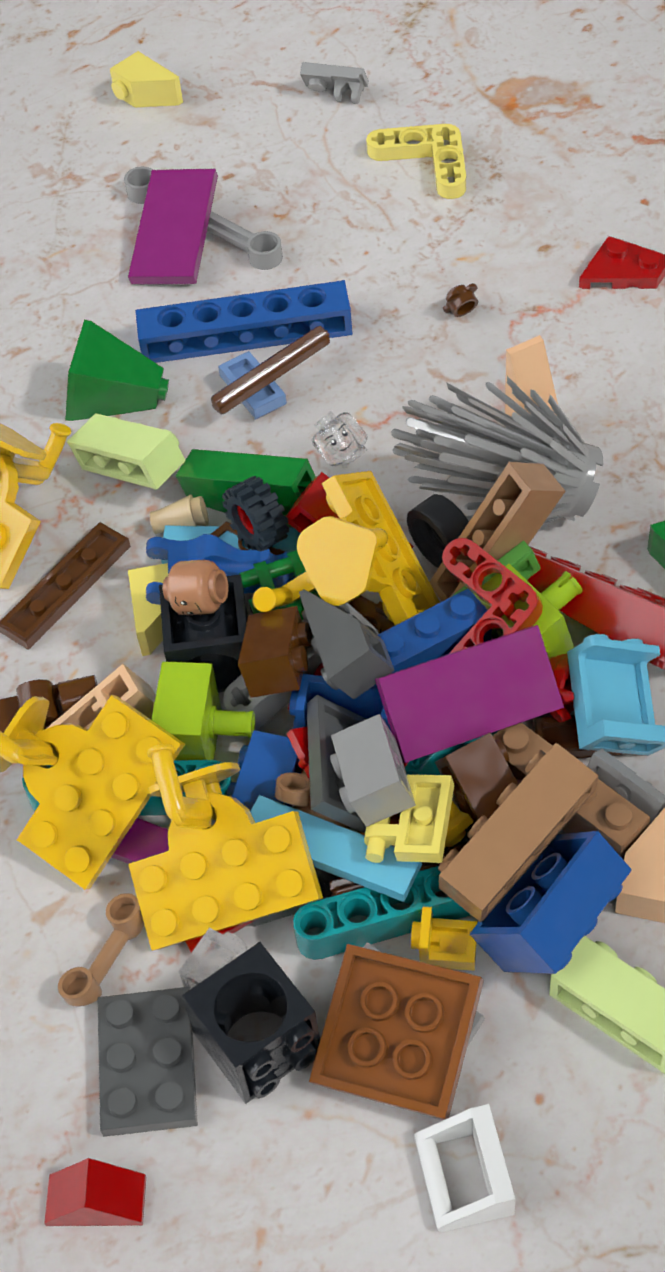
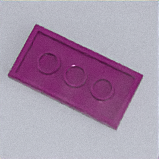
[128,168,218,284]
[375,625,564,763]

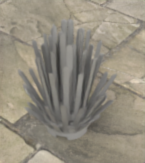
[391,376,603,524]

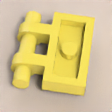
[364,774,454,863]

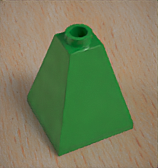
[65,319,169,421]

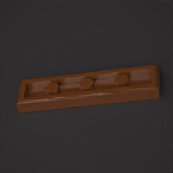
[0,522,131,650]

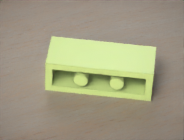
[67,413,186,490]
[549,936,665,1074]

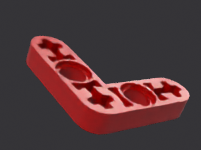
[442,538,543,654]

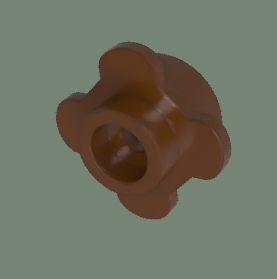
[443,283,479,317]

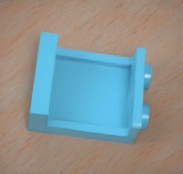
[567,634,665,756]

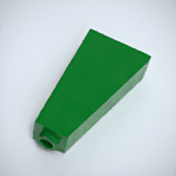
[176,449,316,528]

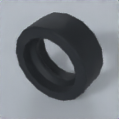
[406,494,469,568]

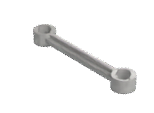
[124,166,283,270]

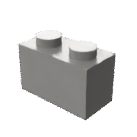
[330,714,416,827]

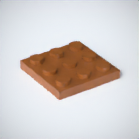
[309,944,484,1120]

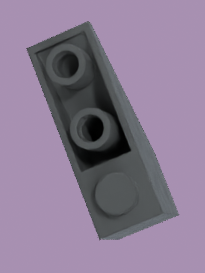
[299,589,395,699]

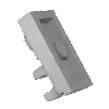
[300,62,369,104]
[587,749,665,825]

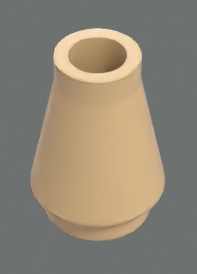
[150,495,209,534]

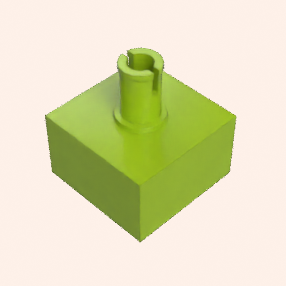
[473,564,583,658]
[151,661,255,760]

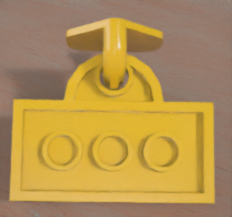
[0,423,72,589]
[252,471,440,626]
[0,695,185,890]
[128,744,323,951]

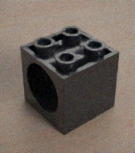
[159,574,248,693]
[182,942,320,1104]

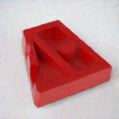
[579,236,665,289]

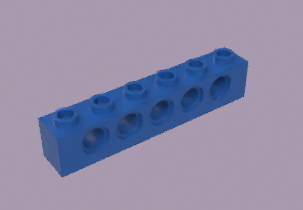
[135,280,353,363]

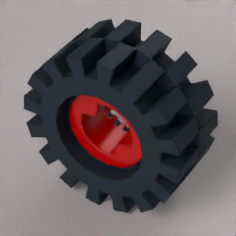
[222,476,289,551]

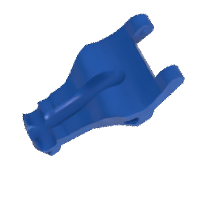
[146,534,294,605]

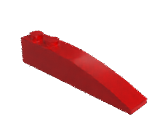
[527,545,665,670]

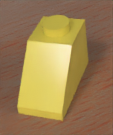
[110,51,183,108]
[128,563,168,656]

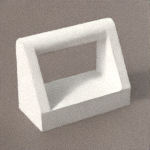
[414,1104,515,1232]

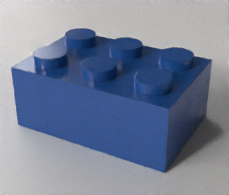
[470,831,632,974]

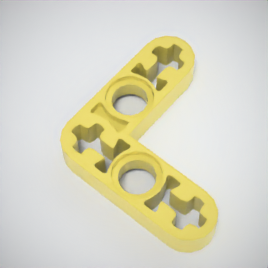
[366,124,466,199]

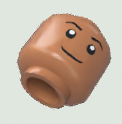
[162,560,228,615]

